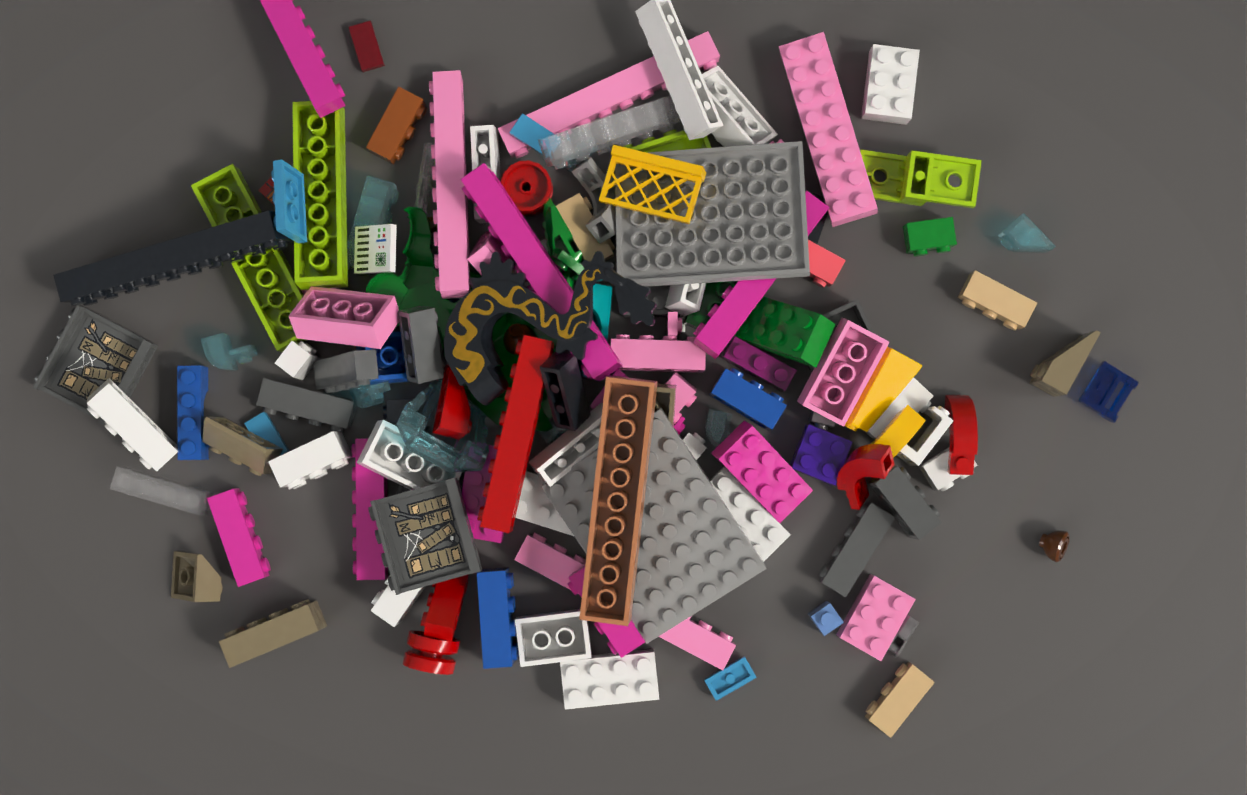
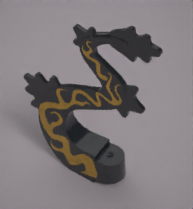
[444,251,657,406]

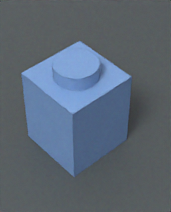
[808,601,844,636]

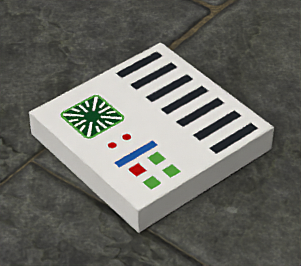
[354,224,397,274]

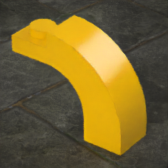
[871,405,926,458]

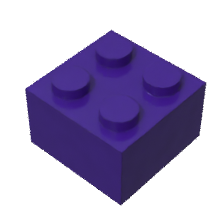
[790,424,852,486]

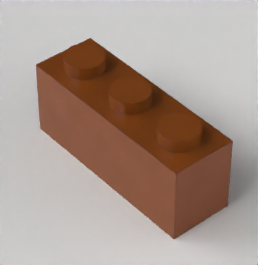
[366,86,427,165]

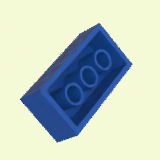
[477,567,519,669]

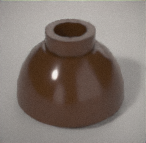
[503,324,536,355]
[1039,531,1070,563]

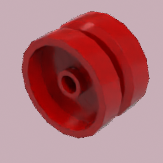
[501,160,553,217]
[403,630,460,675]

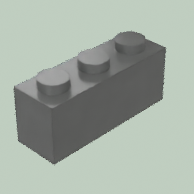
[398,305,444,384]

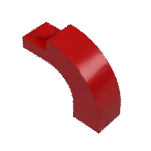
[944,395,978,475]
[837,444,894,510]

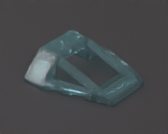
[396,373,489,473]

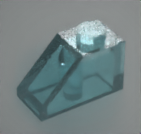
[998,213,1056,253]

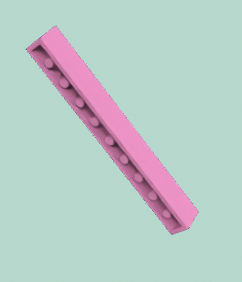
[498,31,720,158]
[429,70,471,299]
[514,532,736,670]

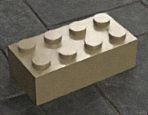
[219,599,327,668]

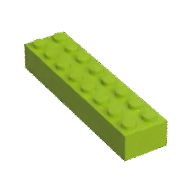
[293,101,348,290]
[191,164,307,353]

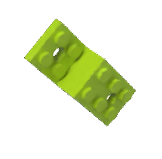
[860,150,982,208]

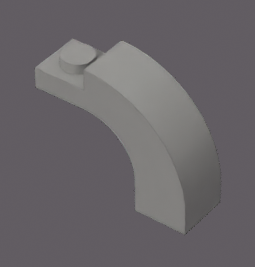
[572,157,616,244]

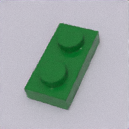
[550,248,584,281]

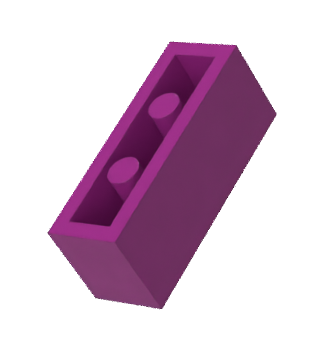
[722,337,797,392]

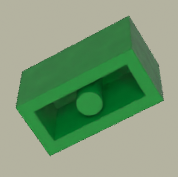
[903,217,957,257]

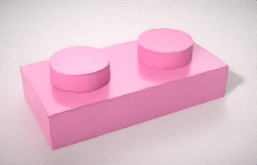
[667,312,682,337]

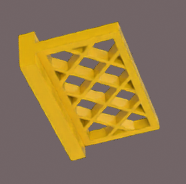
[599,145,706,224]

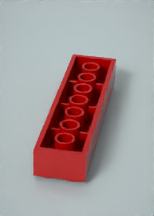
[477,335,555,533]

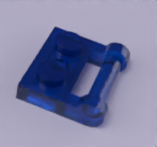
[1078,361,1139,423]

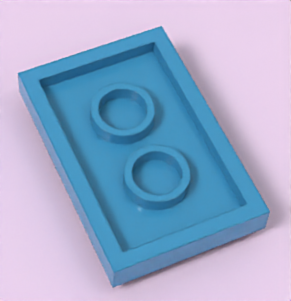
[271,159,307,244]

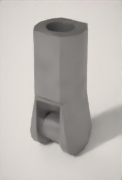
[888,615,919,657]

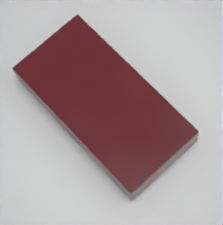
[349,20,385,72]

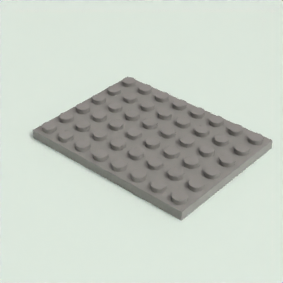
[615,141,810,287]
[541,408,767,644]

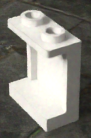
[897,406,953,466]

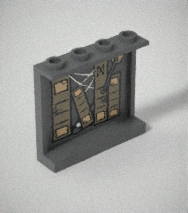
[33,305,159,425]
[369,478,483,595]

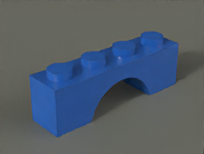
[177,365,209,460]

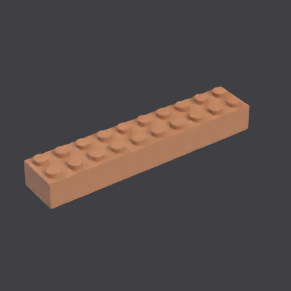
[579,376,658,626]

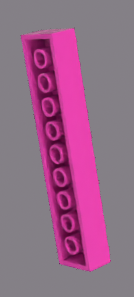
[461,163,623,382]

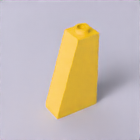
[845,346,922,432]

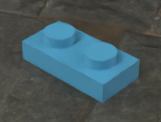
[704,656,757,701]

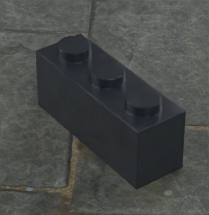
[540,352,591,431]

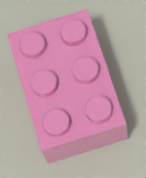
[836,574,916,661]

